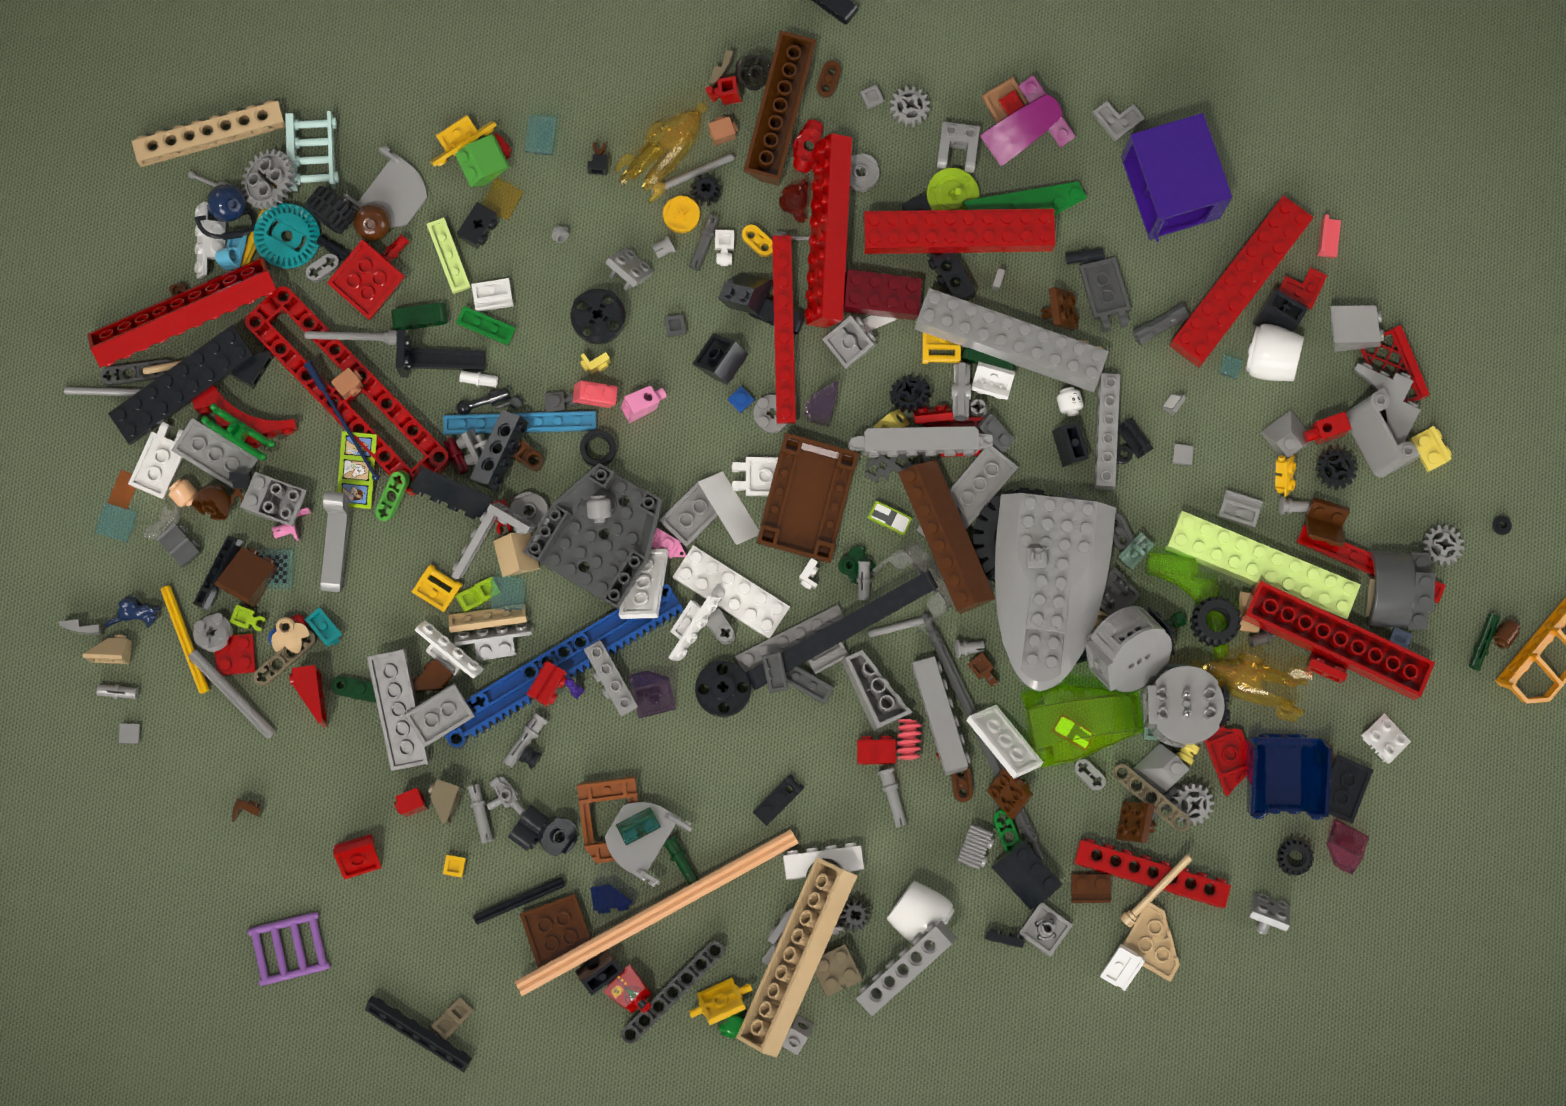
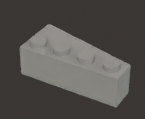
[841,650,912,731]

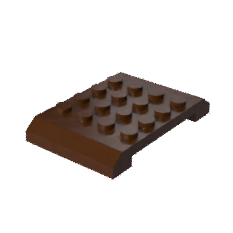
[756,433,859,564]

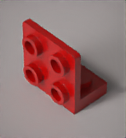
[1305,652,1348,684]

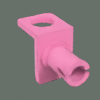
[272,507,311,541]

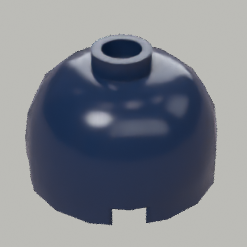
[207,184,246,222]

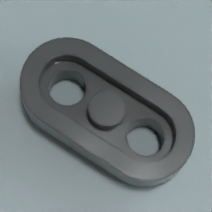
[1113,513,1133,550]

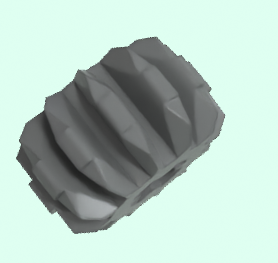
[839,899,871,933]

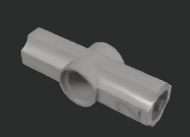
[951,363,971,421]

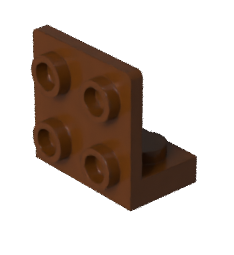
[1305,497,1350,547]

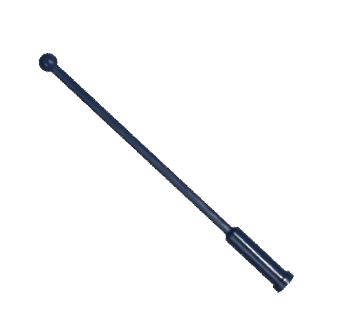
[303,360,380,481]

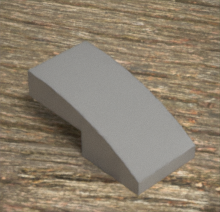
[59,619,103,635]

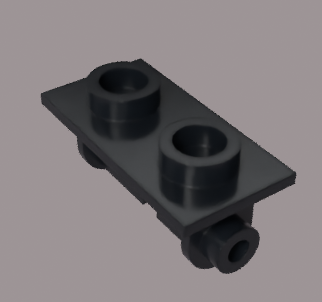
[1118,418,1154,459]

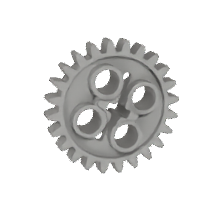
[241,149,296,210]

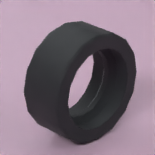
[580,430,616,467]

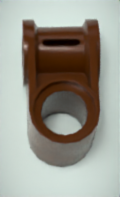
[513,439,544,472]

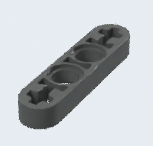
[100,359,171,386]

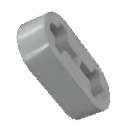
[306,254,340,283]
[1073,759,1106,791]

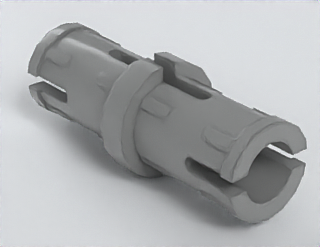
[856,561,872,600]
[97,684,138,700]

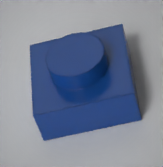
[727,386,754,414]

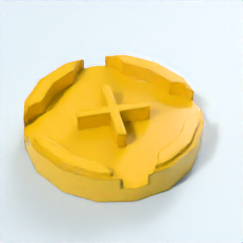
[663,195,700,234]

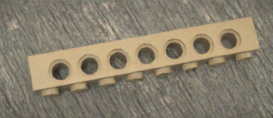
[132,100,286,167]

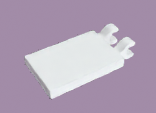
[128,422,183,500]
[732,457,778,496]

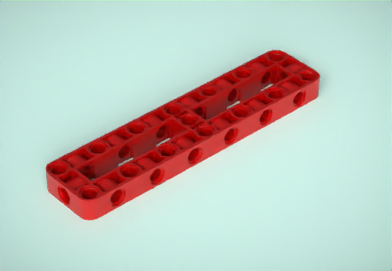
[245,286,450,496]

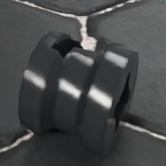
[519,745,543,770]

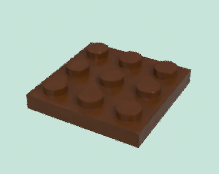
[520,894,591,968]

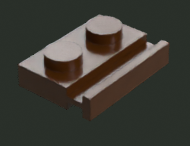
[1071,874,1111,903]

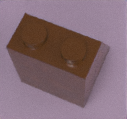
[214,547,279,608]

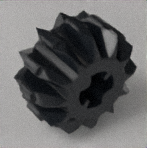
[690,174,722,206]

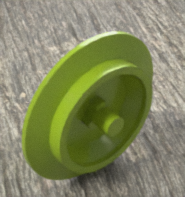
[927,168,980,210]

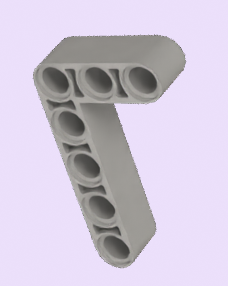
[321,491,350,592]

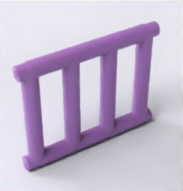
[247,912,331,986]

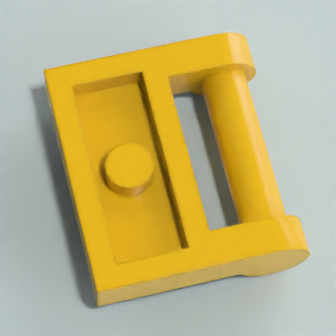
[922,332,961,364]
[412,564,463,613]

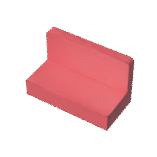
[1317,214,1341,258]

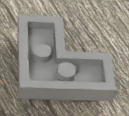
[1092,101,1145,142]

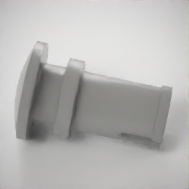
[1278,496,1309,515]
[954,639,985,658]

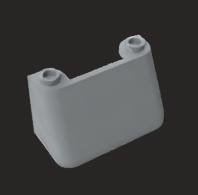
[1346,388,1420,478]

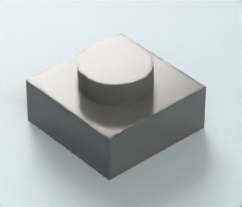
[664,314,686,337]

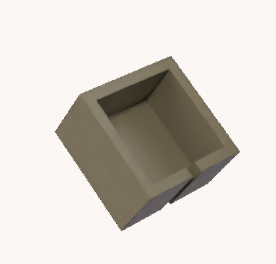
[815,944,862,997]

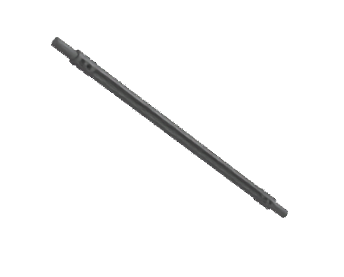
[921,613,1045,860]

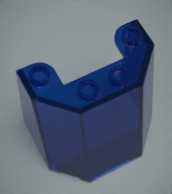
[1247,733,1332,820]

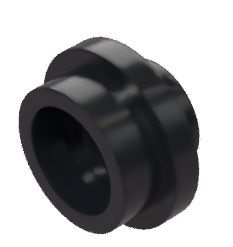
[1492,516,1512,535]

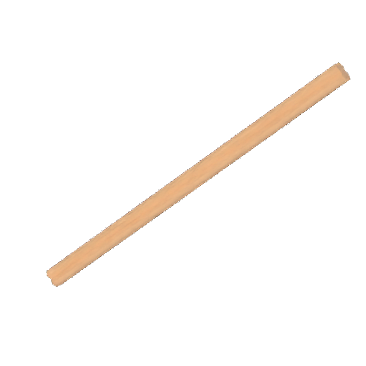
[514,829,798,996]

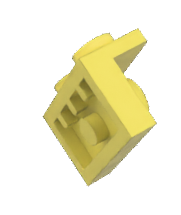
[1410,426,1452,472]

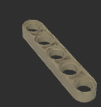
[1113,764,1191,832]

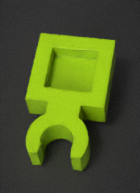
[229,604,267,632]

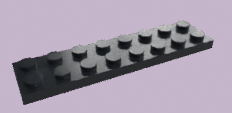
[108,325,255,445]

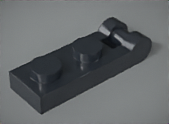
[753,774,805,827]

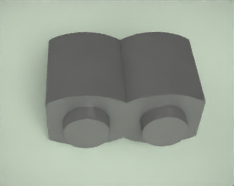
[157,523,201,568]

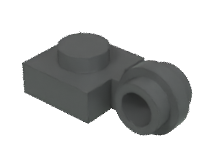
[544,391,580,412]

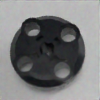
[570,289,626,344]
[695,661,751,718]

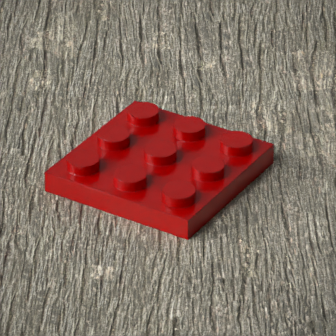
[327,239,406,320]

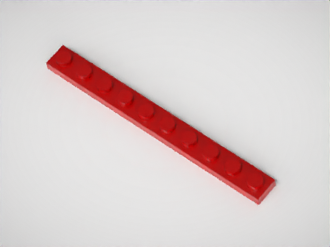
[772,235,796,424]

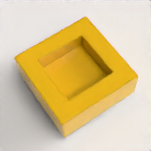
[443,855,466,878]

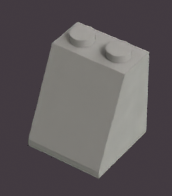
[1330,305,1384,352]

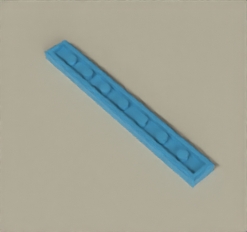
[443,411,597,435]

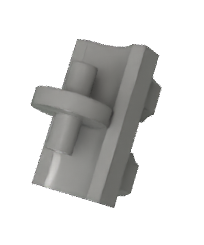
[456,429,488,465]

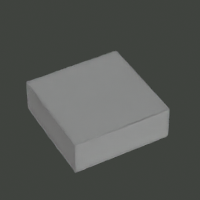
[860,85,884,110]
[991,268,1005,292]
[1172,444,1194,466]
[119,723,141,744]

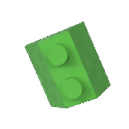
[455,134,510,187]

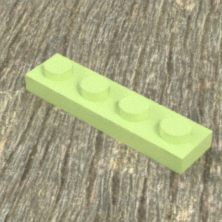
[427,218,471,294]

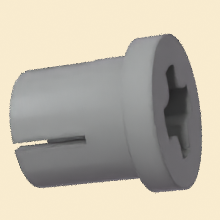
[652,235,676,259]
[969,399,986,417]

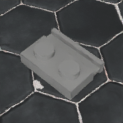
[1218,490,1263,529]
[808,642,849,675]

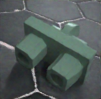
[1117,532,1155,570]

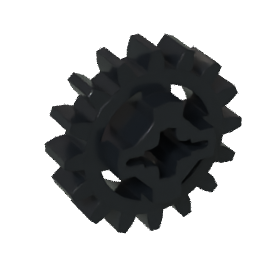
[889,375,931,413]
[1315,448,1358,490]

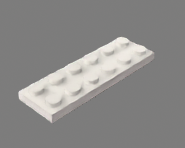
[672,545,790,639]

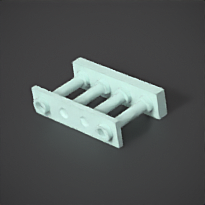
[285,111,339,191]

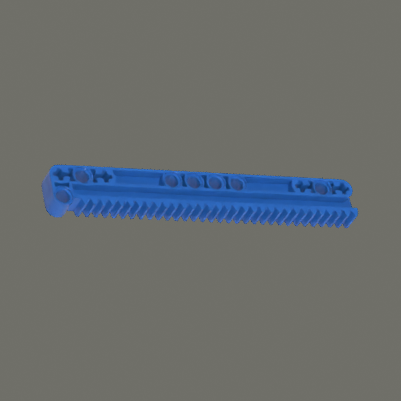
[444,584,683,749]

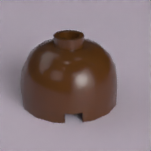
[353,203,391,241]
[192,485,232,521]

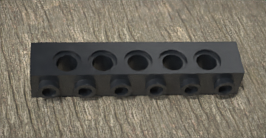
[902,195,976,301]

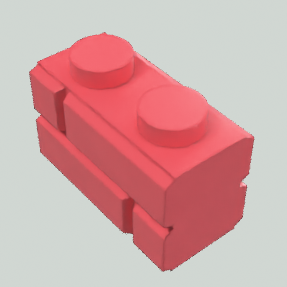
[573,380,617,408]

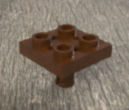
[1041,287,1079,330]
[987,768,1033,820]
[1116,801,1156,843]

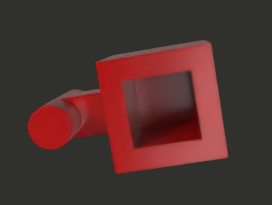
[705,76,742,105]

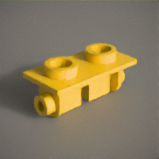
[1275,455,1296,497]

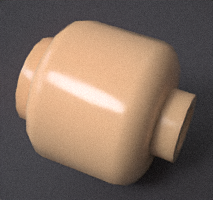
[169,479,198,507]

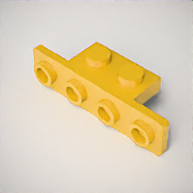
[430,115,497,167]

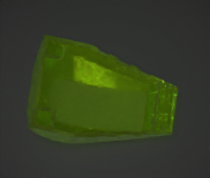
[1020,684,1144,769]

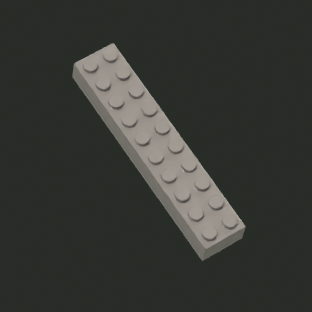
[915,288,1109,393]

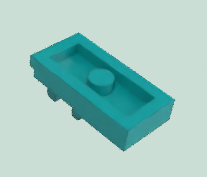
[305,607,342,647]

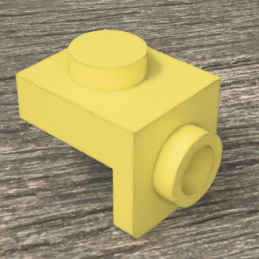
[580,352,611,375]

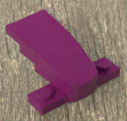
[980,75,1076,166]

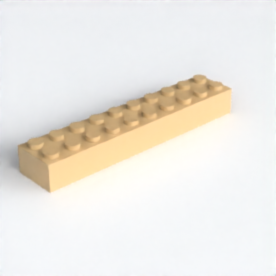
[736,857,857,1058]

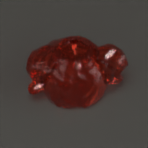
[779,179,809,223]

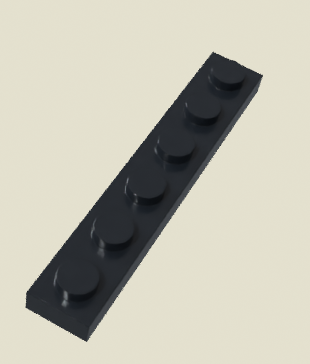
[365,996,472,1073]

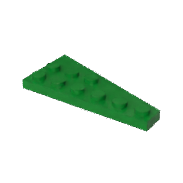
[962,182,1087,216]

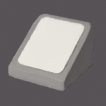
[1162,394,1186,416]

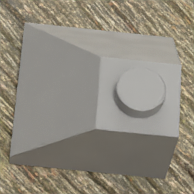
[1261,410,1312,459]
[1132,743,1190,796]

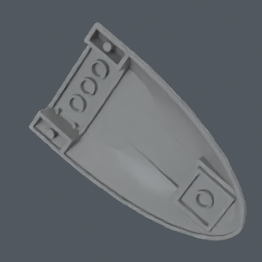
[995,493,1116,691]

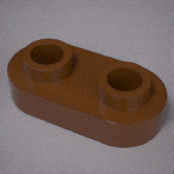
[816,61,841,98]
[951,767,973,803]

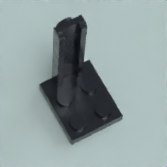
[396,330,486,378]

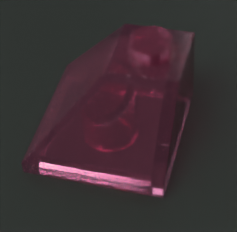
[1326,819,1369,875]

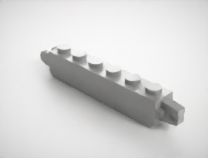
[848,426,993,458]

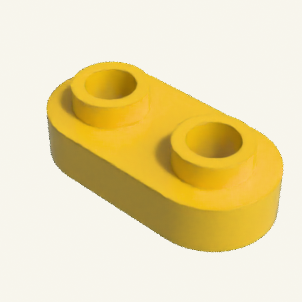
[742,225,773,257]

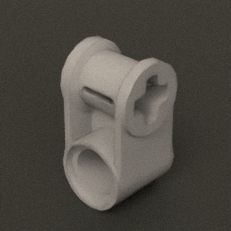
[706,607,735,645]

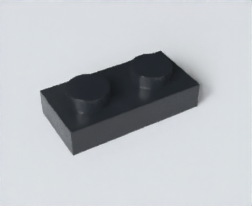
[984,928,1025,948]

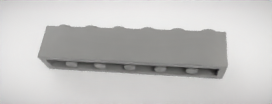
[912,656,970,776]

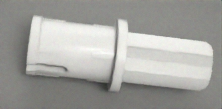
[460,370,498,387]

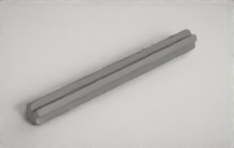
[188,650,275,739]

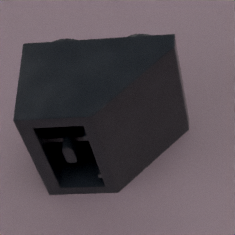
[1252,289,1308,332]

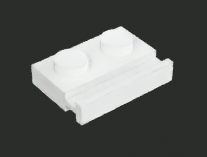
[471,278,514,312]
[1100,944,1145,991]

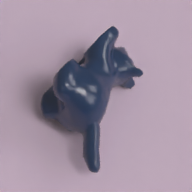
[105,596,161,628]

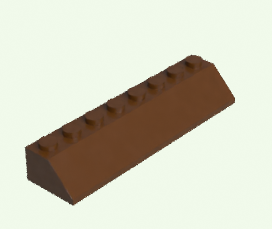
[743,30,816,186]
[898,460,996,615]

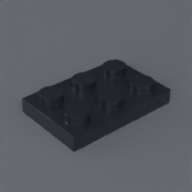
[1316,755,1373,824]

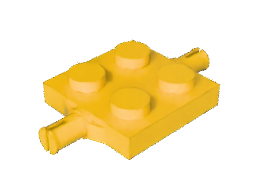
[689,977,753,1025]

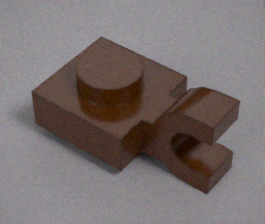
[968,652,1000,687]

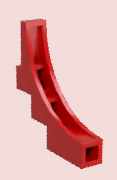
[193,385,298,449]

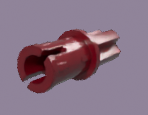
[443,437,469,475]

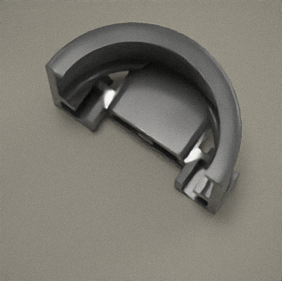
[1366,550,1435,630]

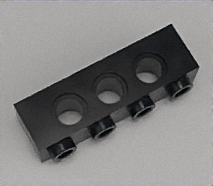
[470,410,529,491]

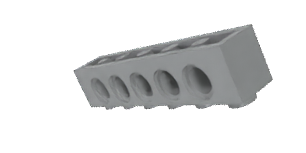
[1093,373,1120,491]
[856,921,957,1016]

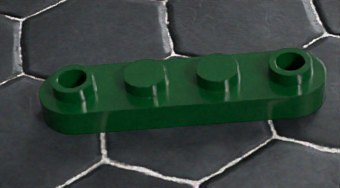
[331,676,377,704]

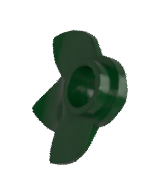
[838,546,876,584]

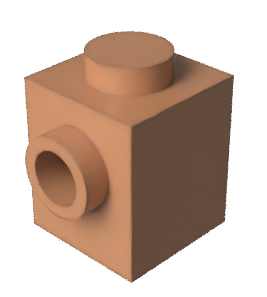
[708,116,738,146]
[331,367,363,400]

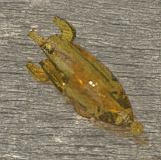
[613,103,707,204]
[1192,653,1314,722]

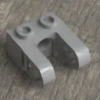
[936,122,980,173]

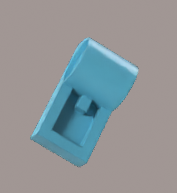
[215,235,247,270]

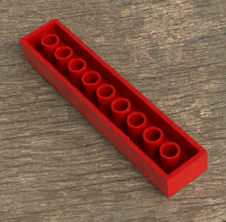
[805,133,852,328]
[1169,195,1314,368]
[863,209,1055,254]
[87,257,277,368]
[1241,580,1435,700]

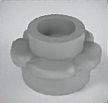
[551,226,569,243]

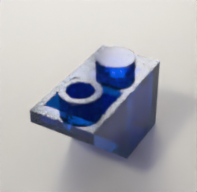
[590,884,633,914]

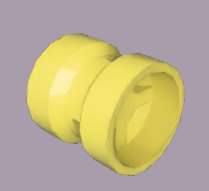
[1176,744,1200,766]

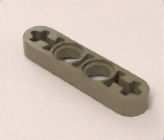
[253,630,316,687]

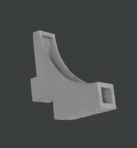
[1354,363,1420,445]

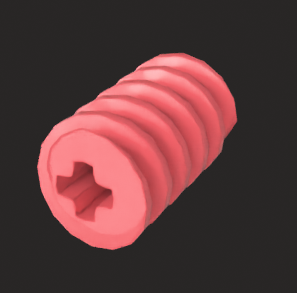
[896,719,923,760]

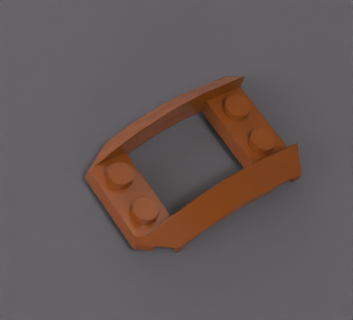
[577,775,638,863]

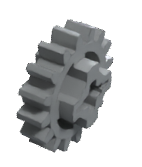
[890,86,930,128]
[1421,525,1464,567]
[1172,783,1214,826]

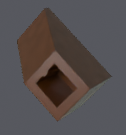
[413,659,454,693]

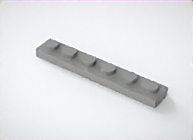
[735,605,844,672]

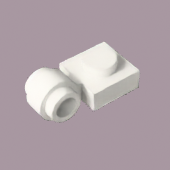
[715,230,734,266]

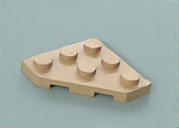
[1123,903,1180,982]

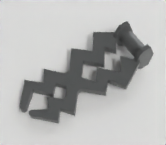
[865,454,931,483]

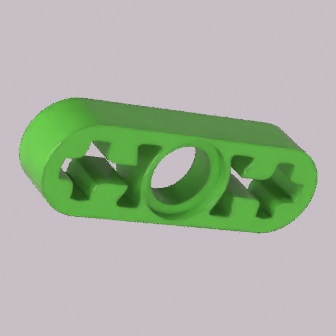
[375,470,410,521]

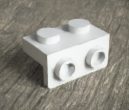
[971,362,1015,400]

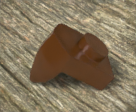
[232,798,264,822]

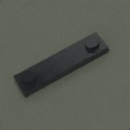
[193,535,243,610]

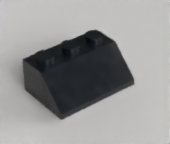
[991,840,1063,910]

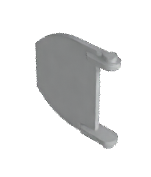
[343,146,427,227]
[605,802,692,887]

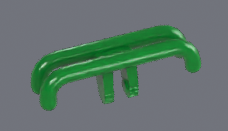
[201,403,275,461]

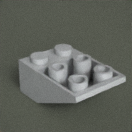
[240,472,308,527]

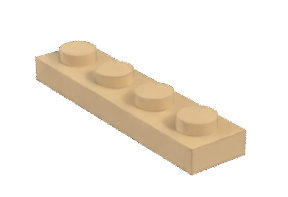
[448,604,527,633]

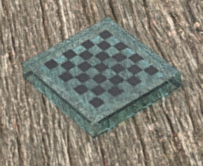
[256,550,294,589]

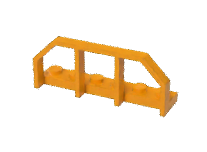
[1495,597,1566,704]

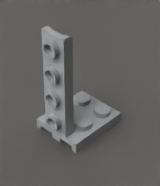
[451,502,538,579]

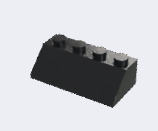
[409,465,493,520]

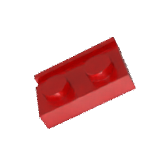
[912,404,953,424]

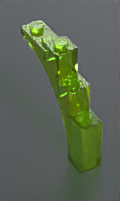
[1146,552,1240,660]

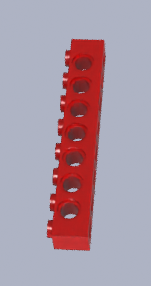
[1073,838,1231,909]

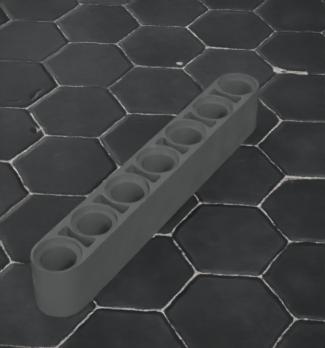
[621,941,724,1044]

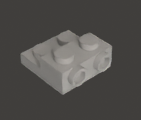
[822,315,878,369]

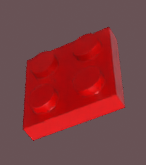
[215,634,256,676]

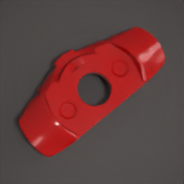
[792,120,823,173]

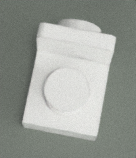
[799,558,819,590]

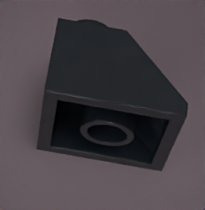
[718,273,773,315]
[692,333,748,385]

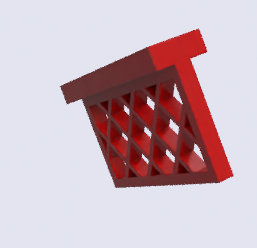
[1360,325,1430,410]

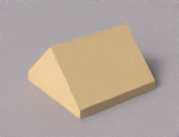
[493,533,540,578]

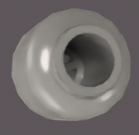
[586,495,612,523]

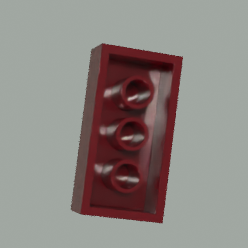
[843,270,922,321]

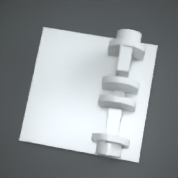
[1361,713,1411,764]

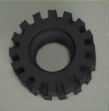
[1276,840,1314,876]

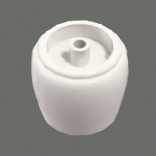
[1246,324,1304,382]
[886,880,954,945]

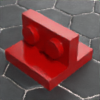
[333,834,382,880]

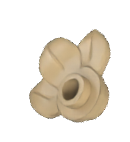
[271,617,309,654]

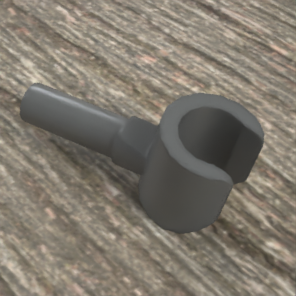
[495,395,523,409]

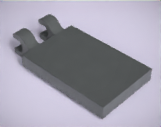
[1079,257,1131,332]

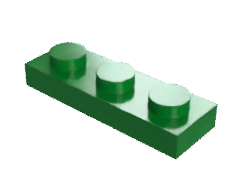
[456,306,516,346]

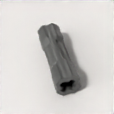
[1132,304,1190,345]

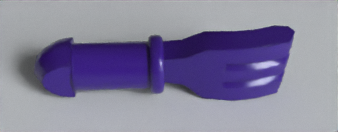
[565,678,584,700]

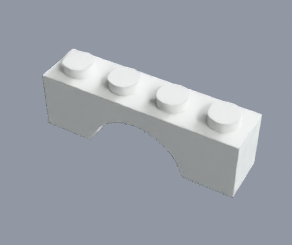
[783,843,864,880]

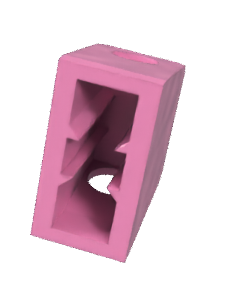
[621,386,666,424]

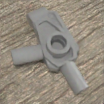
[486,777,526,816]

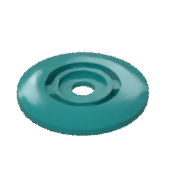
[253,203,320,269]

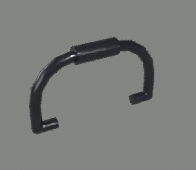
[194,209,256,240]

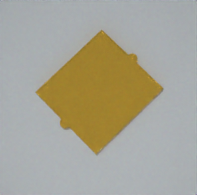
[482,178,524,221]

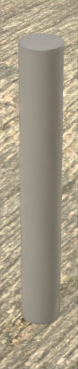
[867,617,924,638]

